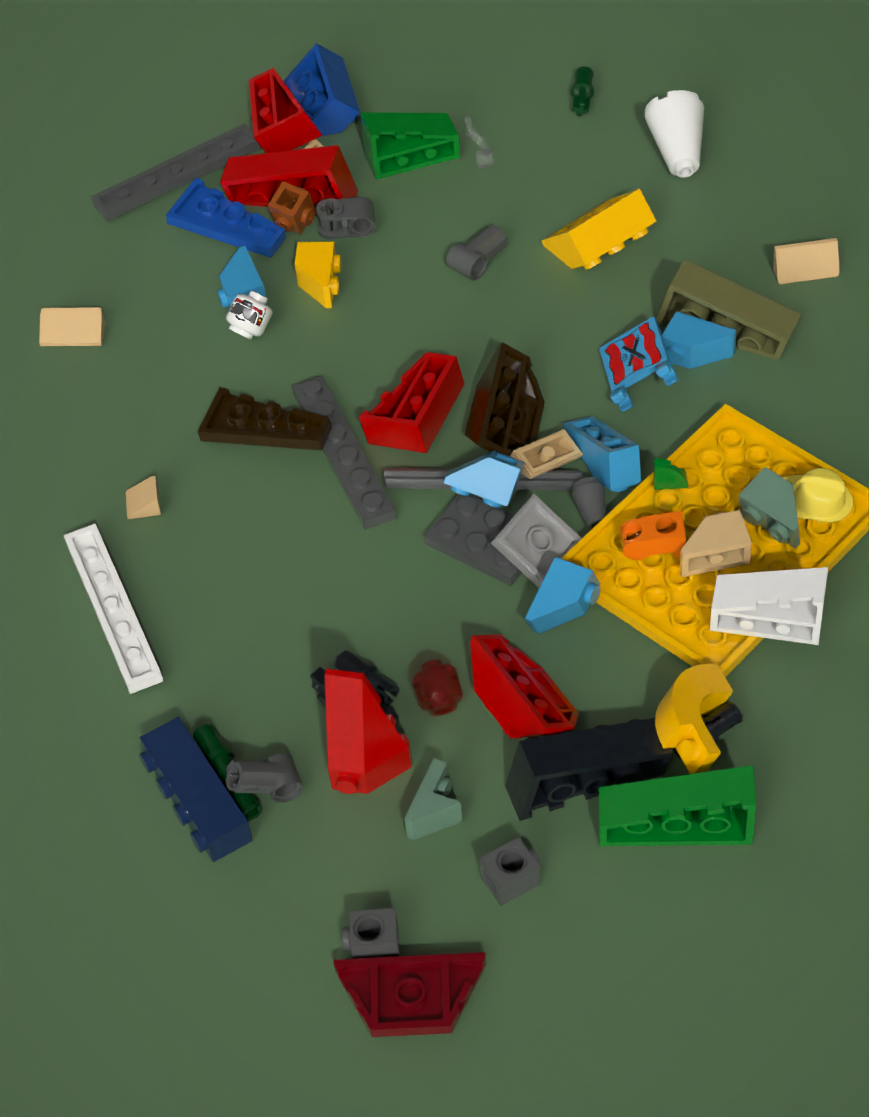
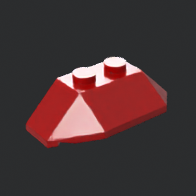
[470,634,579,739]

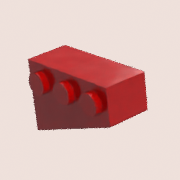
[359,352,465,453]

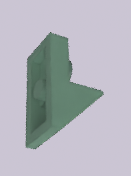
[404,758,463,840]

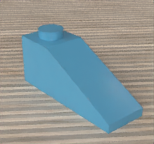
[563,416,641,492]

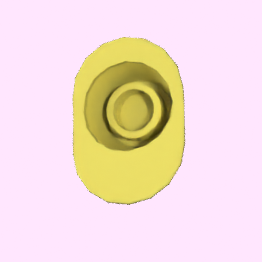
[784,468,853,523]

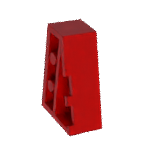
[249,67,323,153]

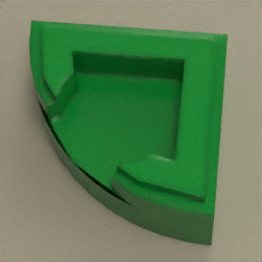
[653,458,688,490]

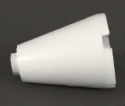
[644,90,704,178]

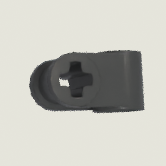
[316,196,376,240]

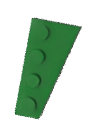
[599,765,756,846]

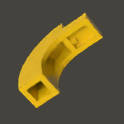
[655,663,733,774]

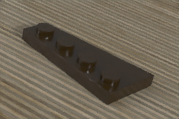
[198,387,332,451]

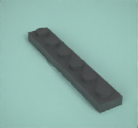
[91,123,261,221]
[292,375,396,530]

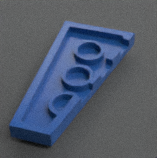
[166,177,286,258]

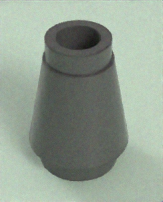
[571,477,606,530]

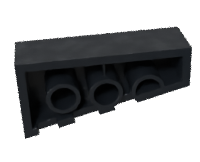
[505,718,673,821]

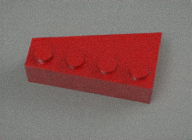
[220,145,358,212]

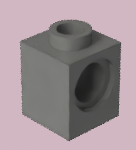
[479,837,542,906]
[342,908,400,959]

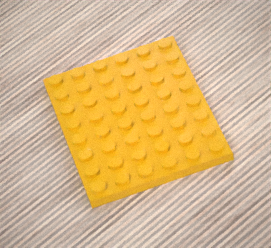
[561,404,869,678]

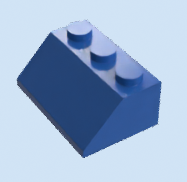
[284,43,360,136]

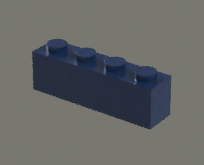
[139,717,253,862]

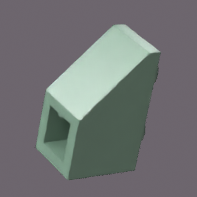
[739,467,800,549]

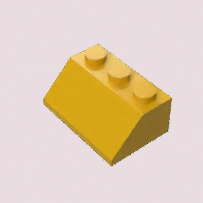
[541,188,656,270]

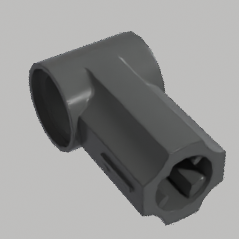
[446,224,507,281]
[225,753,303,803]

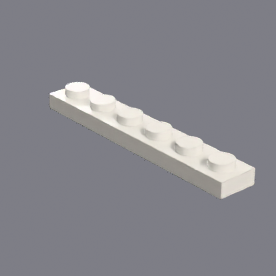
[63,524,163,694]

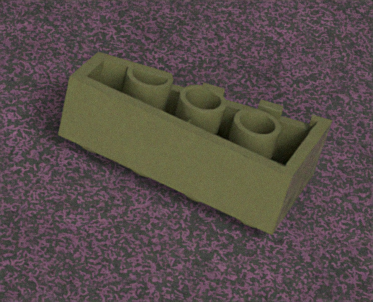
[657,259,801,360]

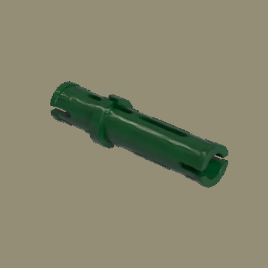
[193,724,263,821]

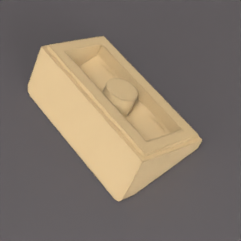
[773,238,839,284]
[39,307,106,346]
[510,429,583,479]

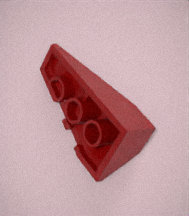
[325,669,413,794]

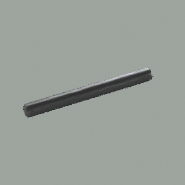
[384,468,584,491]

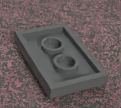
[424,494,522,586]

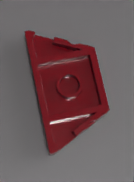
[334,952,486,1037]

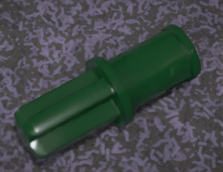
[571,66,594,116]

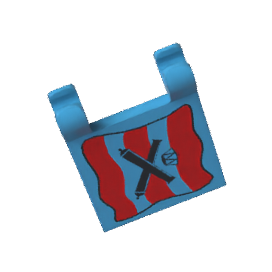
[599,316,678,412]

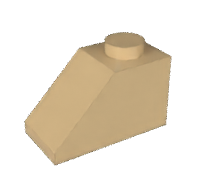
[680,510,752,577]

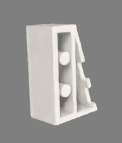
[710,567,828,645]

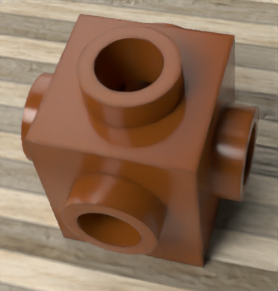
[268,181,316,234]

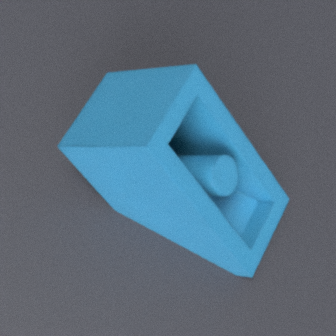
[217,245,268,310]
[662,311,736,369]
[525,557,600,634]

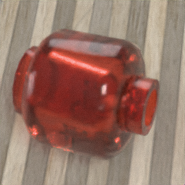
[412,660,463,716]

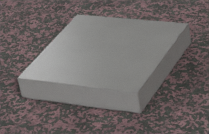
[491,494,582,588]

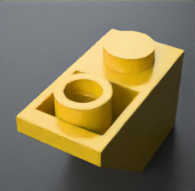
[295,242,342,308]

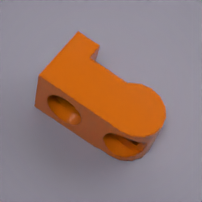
[620,511,687,560]

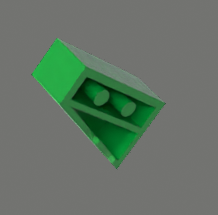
[360,112,460,180]

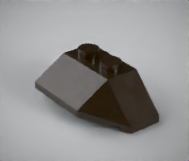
[464,342,545,456]

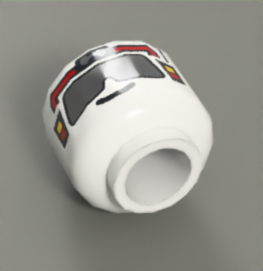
[226,290,273,340]

